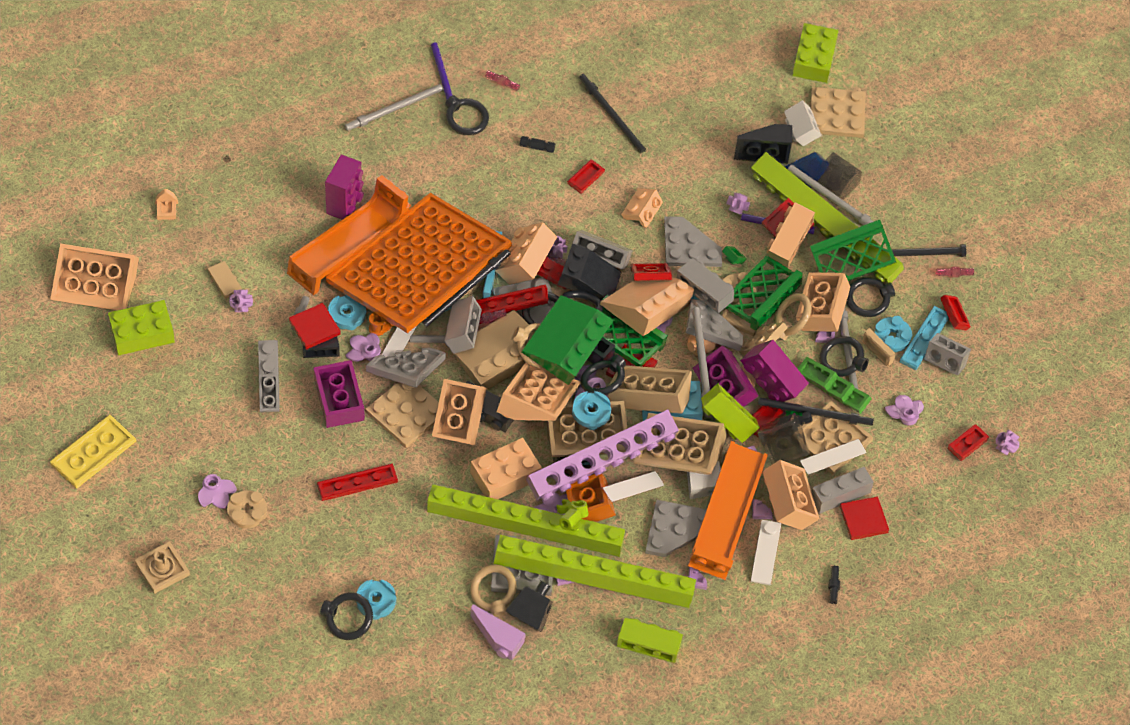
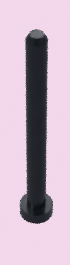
[887,244,967,257]

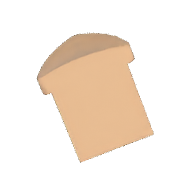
[155,189,178,220]

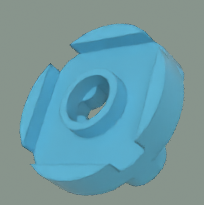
[328,294,366,330]
[874,316,912,352]
[572,391,611,430]
[356,580,396,620]

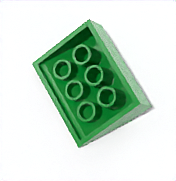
[521,295,614,385]

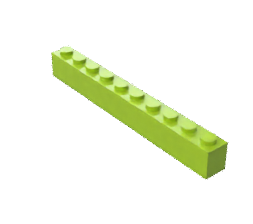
[751,152,904,283]
[427,484,626,557]
[493,535,696,608]

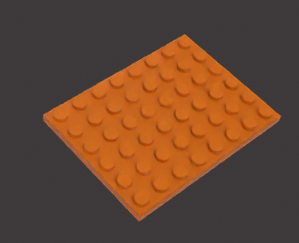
[326,193,512,334]

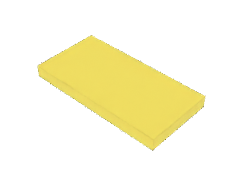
[50,415,136,489]

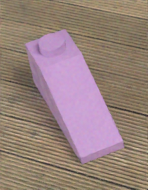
[471,604,525,660]

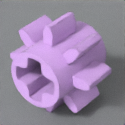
[726,192,750,214]
[548,236,568,259]
[229,290,253,312]
[996,430,1019,455]

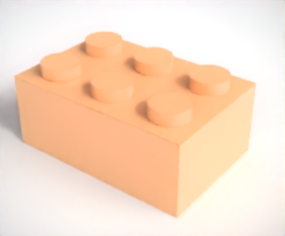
[766,202,815,268]
[495,222,557,285]
[796,272,850,332]
[432,379,487,445]
[470,438,542,499]
[763,460,819,530]

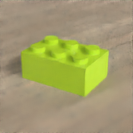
[792,23,839,83]
[108,300,175,356]

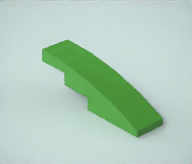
[797,357,872,414]

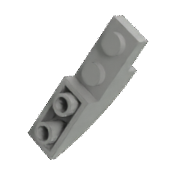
[258,340,279,413]

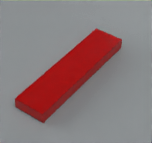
[476,284,549,319]
[317,463,398,501]

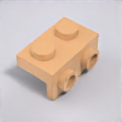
[621,188,663,228]

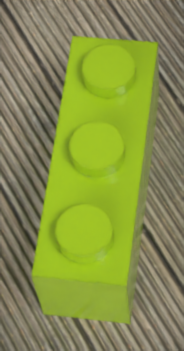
[701,384,759,443]
[617,618,683,664]

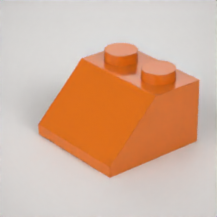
[566,474,616,522]

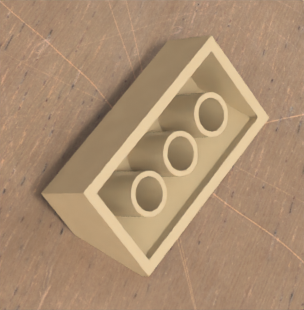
[608,366,692,414]

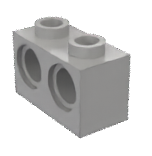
[924,333,971,376]

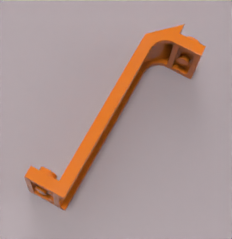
[287,175,411,295]
[688,441,768,580]

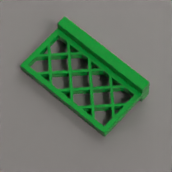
[810,219,897,281]
[725,255,803,331]
[602,296,668,367]

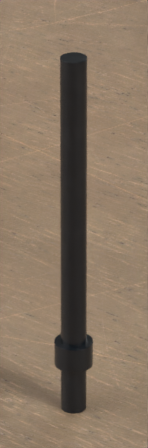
[579,74,646,153]
[422,249,511,328]
[758,397,874,426]

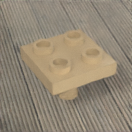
[740,322,788,356]
[134,541,190,594]

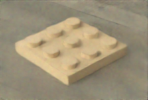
[811,87,866,138]
[365,382,439,448]
[791,401,873,475]

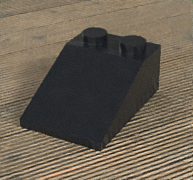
[734,124,792,164]
[558,243,622,301]

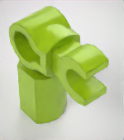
[556,499,589,530]

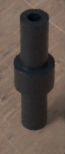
[828,565,841,604]

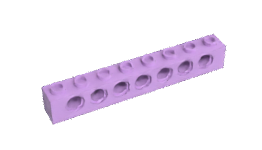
[526,410,679,501]

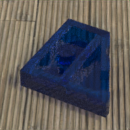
[784,152,830,188]

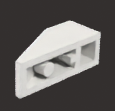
[751,520,781,585]

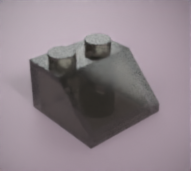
[809,152,862,206]
[758,413,809,464]

